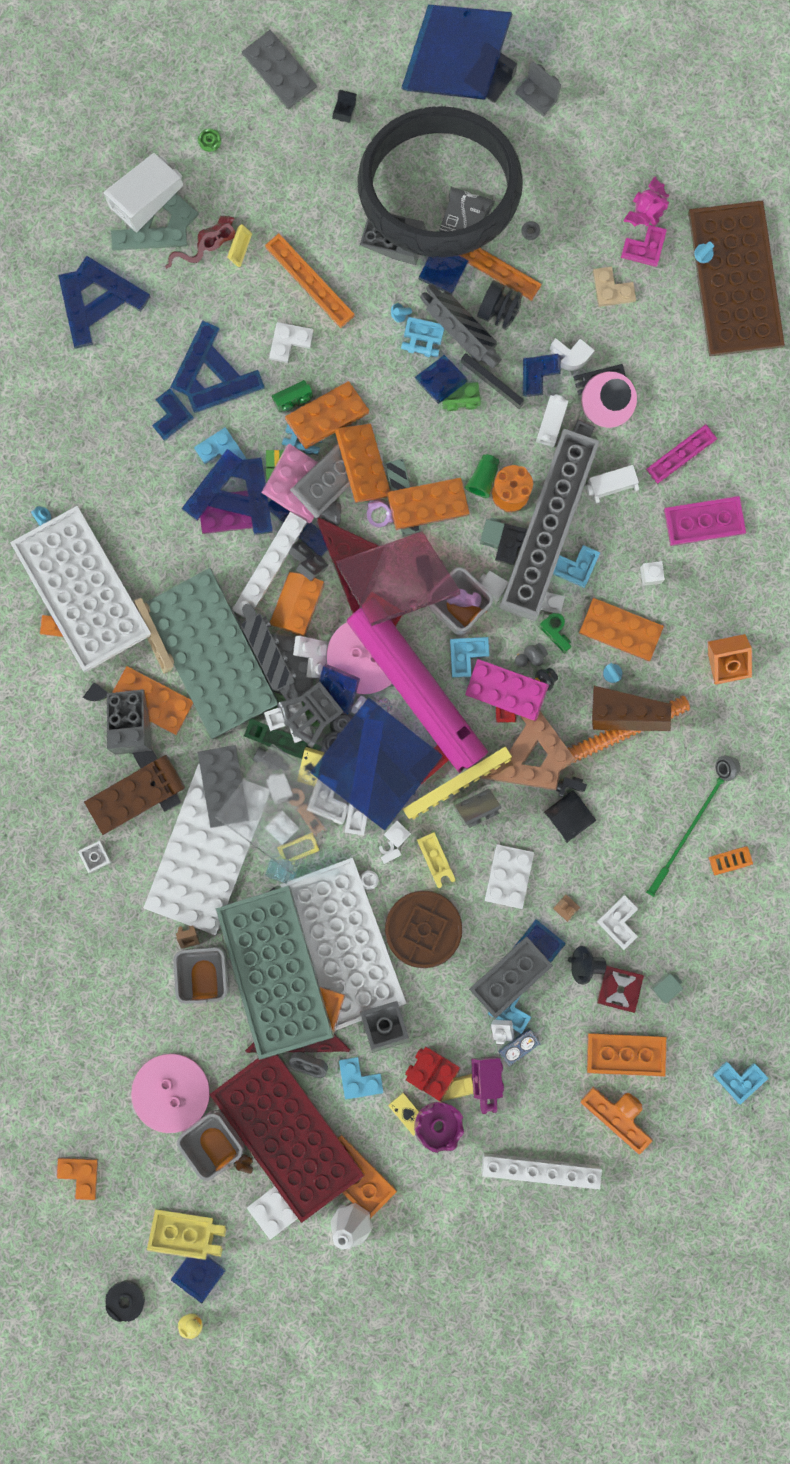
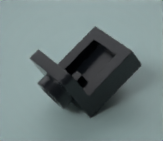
[332,90,357,123]
[556,777,587,797]

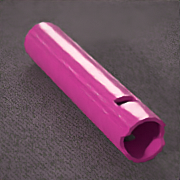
[347,600,488,774]

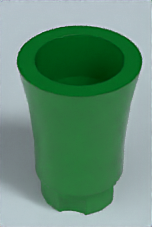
[465,454,500,498]

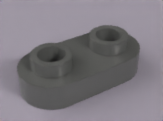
[289,1052,328,1078]

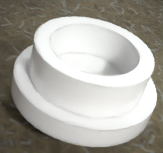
[360,870,379,890]

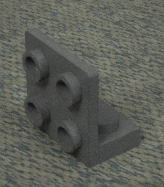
[515,61,561,117]

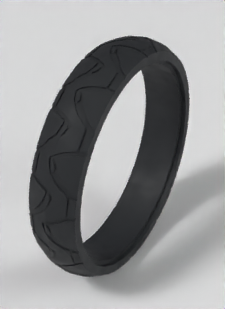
[357,106,523,257]

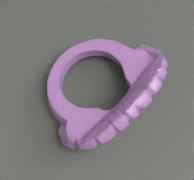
[367,499,394,527]

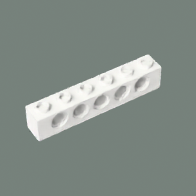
[481,1153,602,1189]

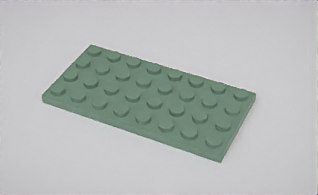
[146,568,279,739]
[216,886,334,1060]

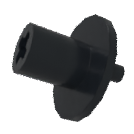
[568,946,607,985]

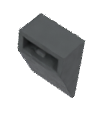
[360,214,426,265]
[107,690,152,755]
[454,789,502,828]

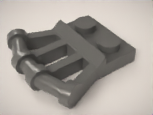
[277,682,343,748]

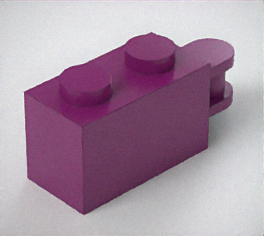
[471,1057,504,1114]

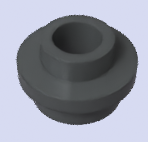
[521,221,540,240]

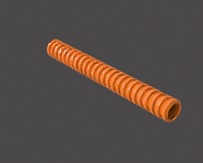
[567,695,690,765]

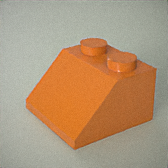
[708,634,752,685]

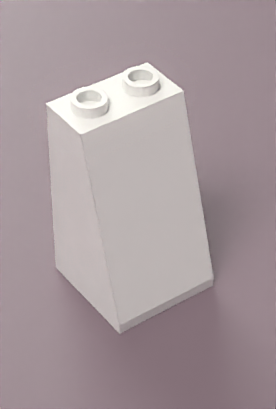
[103,153,183,233]

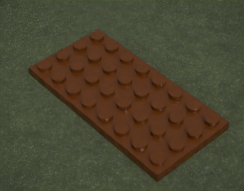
[688,200,785,357]

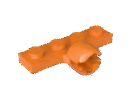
[580,1086,653,1155]

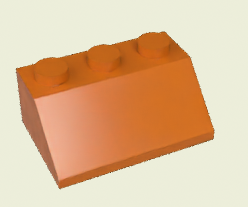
[270,572,325,637]

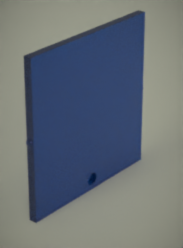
[401,4,513,100]
[310,697,443,831]

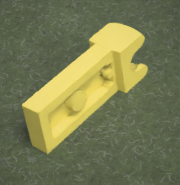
[417,832,456,889]

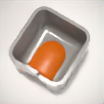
[428,567,493,635]
[173,947,229,1004]
[177,1110,245,1181]

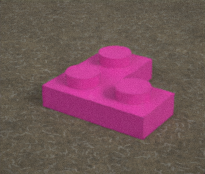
[621,225,667,267]

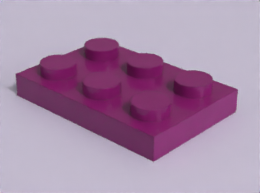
[198,490,259,534]

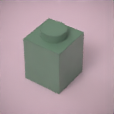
[480,518,504,549]
[651,973,683,1004]

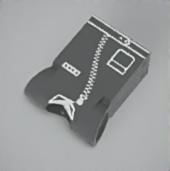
[439,186,495,252]

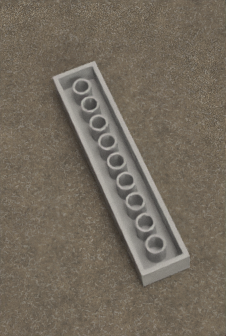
[499,429,600,621]

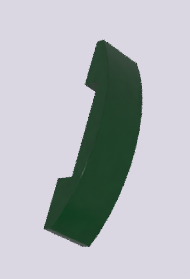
[244,718,322,759]

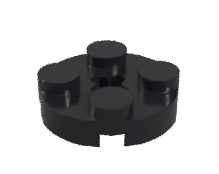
[105,1280,145,1322]

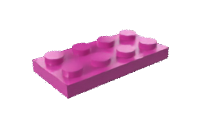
[664,496,746,546]
[465,659,549,721]

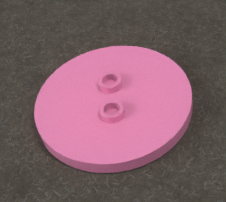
[327,622,391,694]
[131,1054,210,1133]

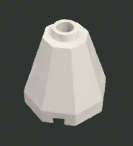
[330,1203,373,1250]

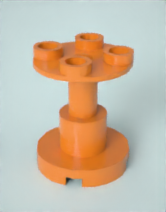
[492,465,533,513]

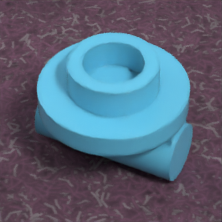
[694,242,714,263]
[391,303,412,322]
[31,506,51,526]
[603,663,622,683]

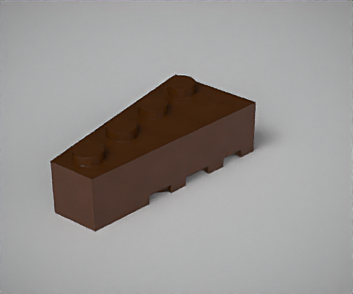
[592,686,671,731]

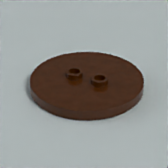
[385,890,462,968]

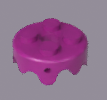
[414,1101,464,1153]

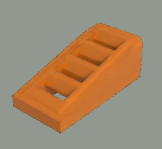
[708,846,753,876]

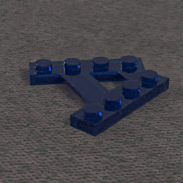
[58,255,151,349]
[170,320,265,413]
[181,449,273,535]

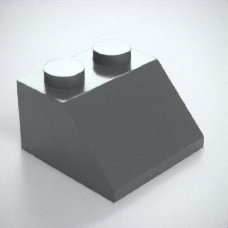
[360,1001,409,1053]

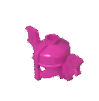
[623,177,669,227]

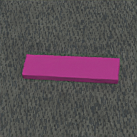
[646,424,717,484]

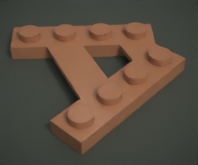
[481,711,576,790]

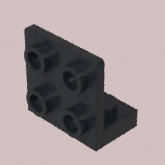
[465,43,517,103]

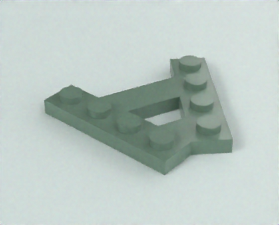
[111,193,199,251]

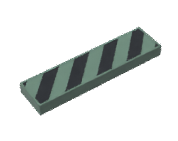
[385,459,421,537]

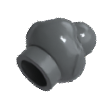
[515,643,548,667]

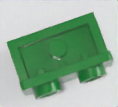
[272,380,313,413]

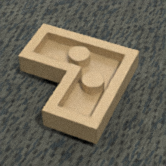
[593,267,636,307]

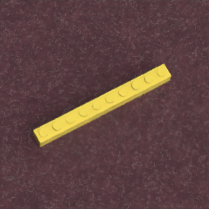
[403,746,512,819]

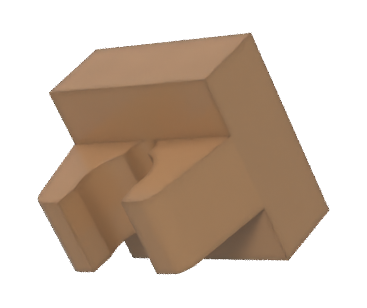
[553,894,580,922]
[176,925,200,949]

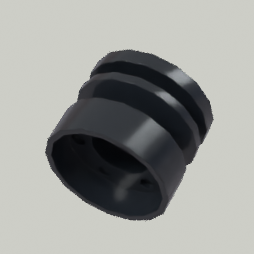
[477,280,523,330]

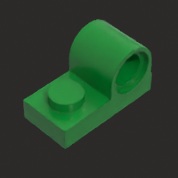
[538,613,572,654]

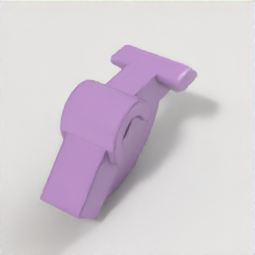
[446,589,482,607]

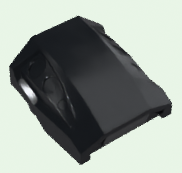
[543,790,596,843]

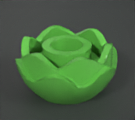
[198,128,221,152]

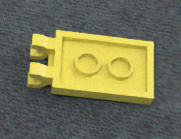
[147,1209,226,1260]

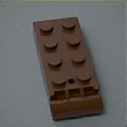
[84,754,186,835]

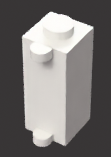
[536,395,568,447]
[586,465,639,503]

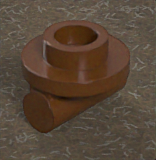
[233,1155,253,1174]

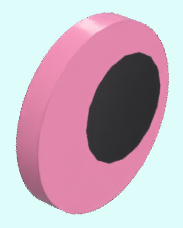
[581,372,637,428]

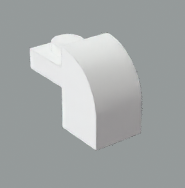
[550,339,595,371]

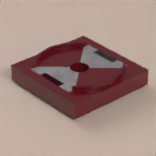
[597,966,644,1013]

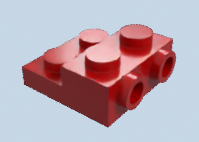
[405,1046,461,1101]

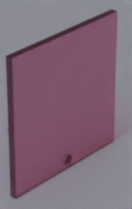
[336,531,460,626]

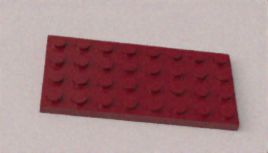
[209,1054,365,1223]

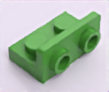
[441,382,481,411]

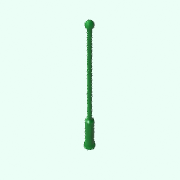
[646,777,725,897]

